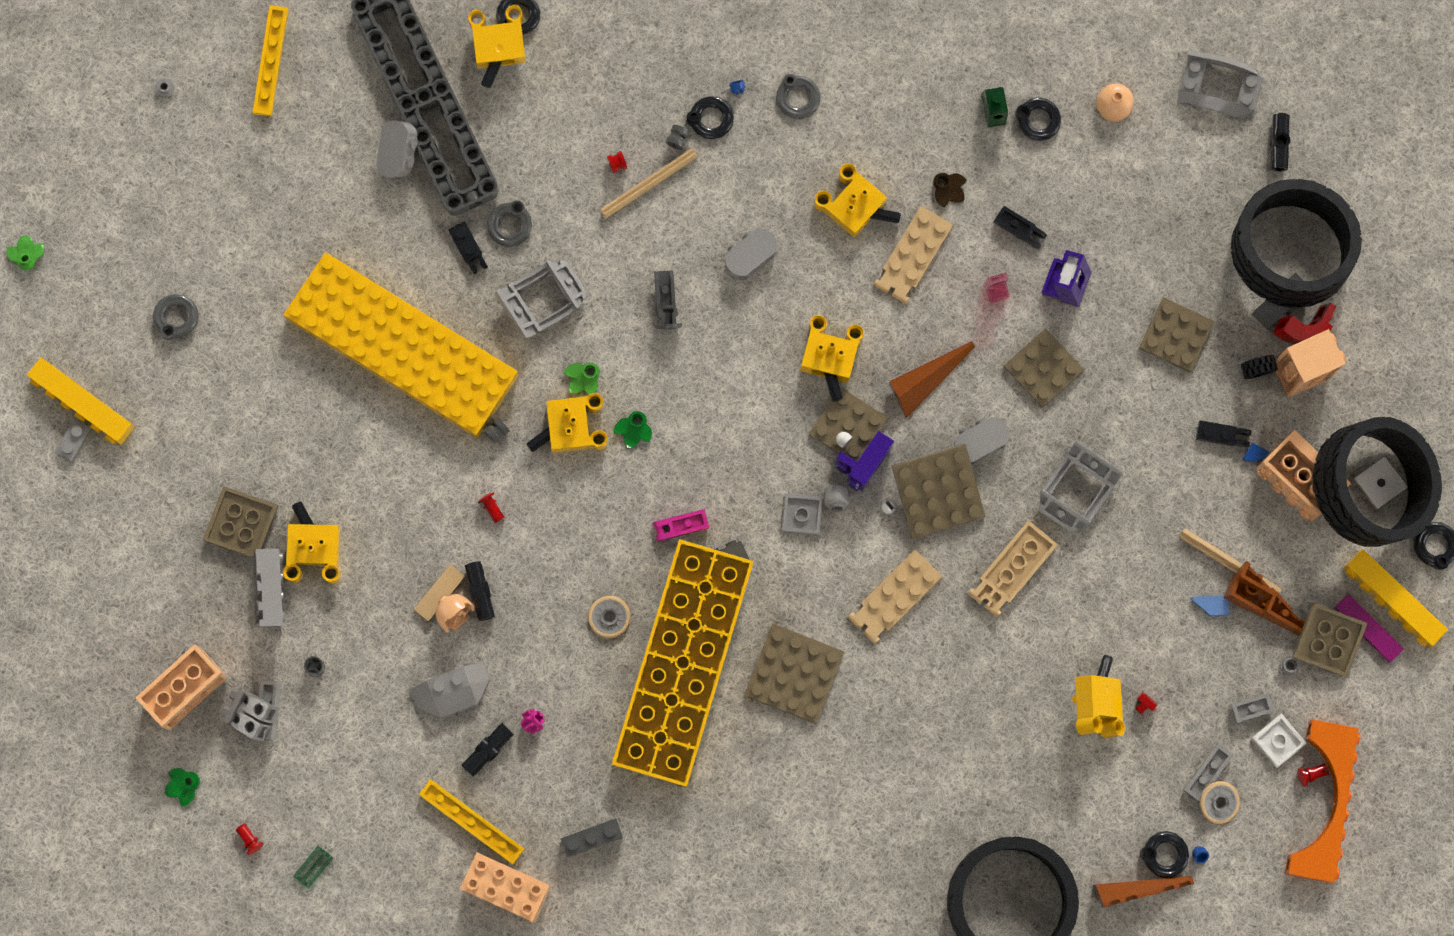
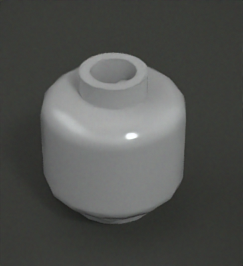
[824,482,849,512]

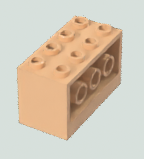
[1275,329,1346,398]
[1256,430,1351,521]
[136,644,228,731]
[460,853,551,923]

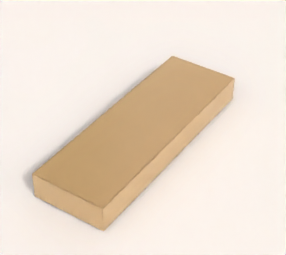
[413,565,465,622]

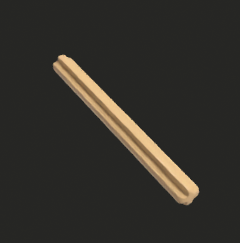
[601,149,697,218]
[1180,529,1282,594]

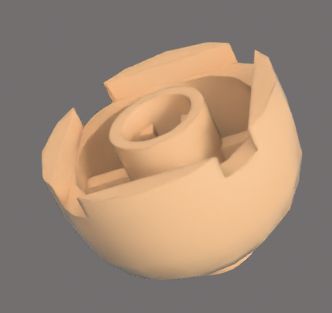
[1096,83,1134,122]
[435,594,474,632]

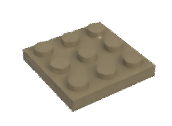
[1139,297,1215,373]
[1003,328,1084,408]
[809,387,888,462]
[203,486,278,558]
[1292,602,1368,677]

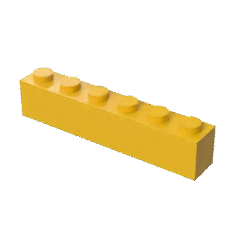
[27,357,135,445]
[1343,549,1448,648]

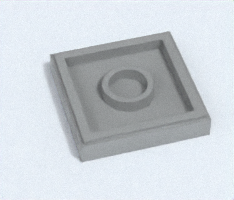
[781,494,823,536]

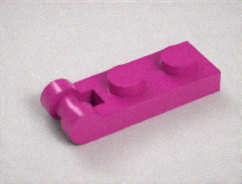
[652,509,709,542]

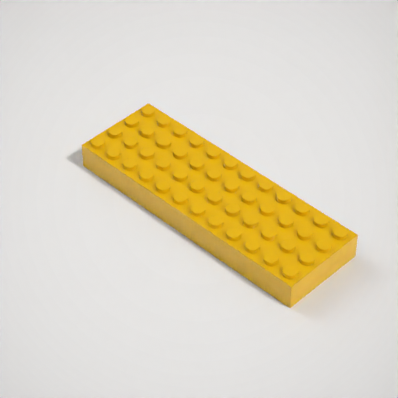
[283,252,519,439]
[612,539,754,787]

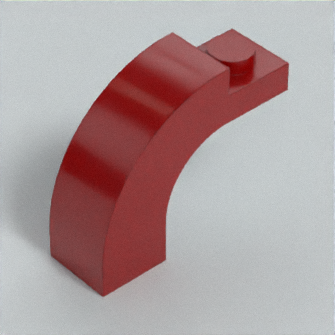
[1273,303,1336,344]

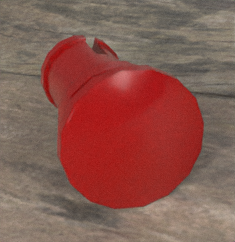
[478,492,505,523]
[1297,763,1329,787]
[235,823,264,855]

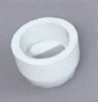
[836,432,853,449]
[881,499,897,515]

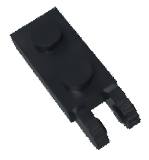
[993,206,1047,249]
[448,221,488,275]
[1196,420,1252,447]

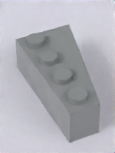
[253,549,284,628]

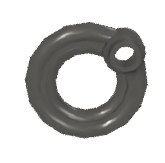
[776,74,821,119]
[487,200,532,247]
[153,294,199,340]

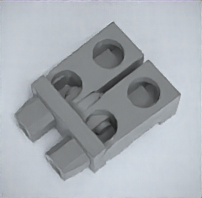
[220,689,280,742]

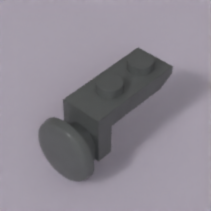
[654,270,682,330]

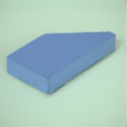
[1192,596,1230,616]

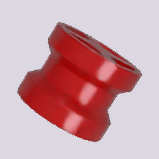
[607,151,627,174]

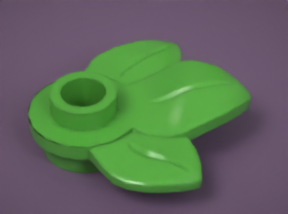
[6,235,45,271]
[564,362,600,395]

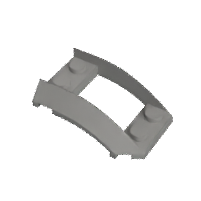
[1178,50,1263,119]
[495,260,587,339]
[1040,441,1124,533]

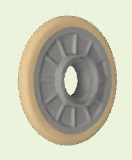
[588,596,631,638]
[1200,781,1240,824]

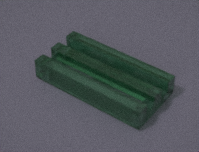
[293,845,334,889]

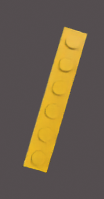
[252,5,289,117]
[419,779,525,865]

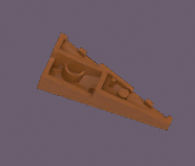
[889,341,975,417]
[1224,561,1305,636]
[1093,876,1194,908]

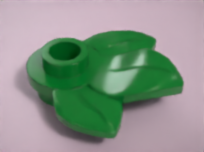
[614,411,652,448]
[164,768,200,807]

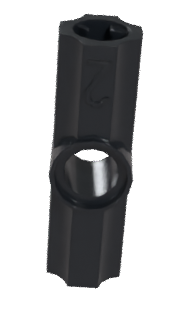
[1270,113,1291,172]
[465,561,495,622]
[461,723,514,777]

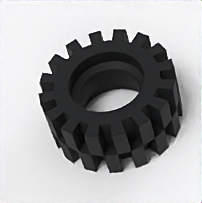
[1241,355,1278,380]

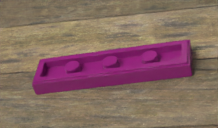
[1334,594,1404,663]

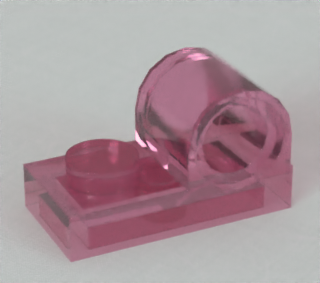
[983,272,1010,304]

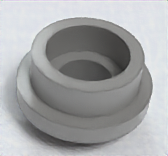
[155,78,174,97]
[1280,656,1300,675]

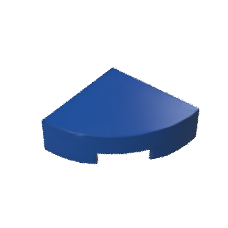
[1242,442,1269,462]

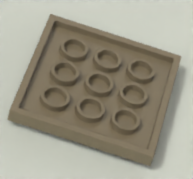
[891,443,986,539]
[744,623,845,724]

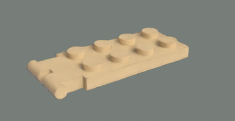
[873,206,953,304]
[967,520,1058,618]
[847,550,942,645]

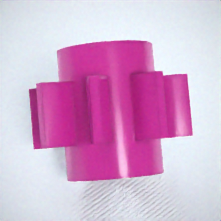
[521,708,545,734]

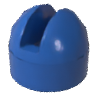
[729,80,745,95]
[1192,846,1209,864]

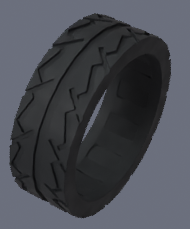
[1231,179,1362,308]
[1312,417,1442,547]
[947,837,1079,936]

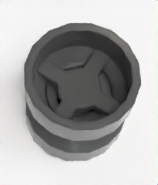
[666,125,690,150]
[483,417,510,443]
[304,656,325,677]

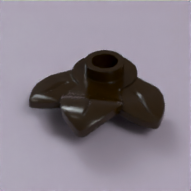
[933,173,967,207]

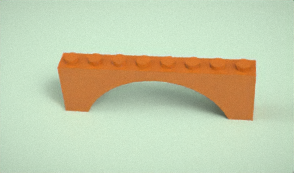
[1285,719,1360,883]

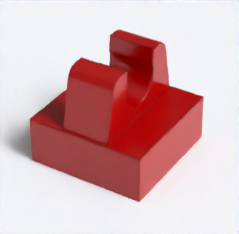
[1136,691,1157,714]

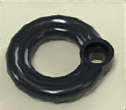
[496,0,541,35]
[686,96,734,139]
[1015,97,1061,141]
[1414,522,1454,570]
[1139,831,1189,878]

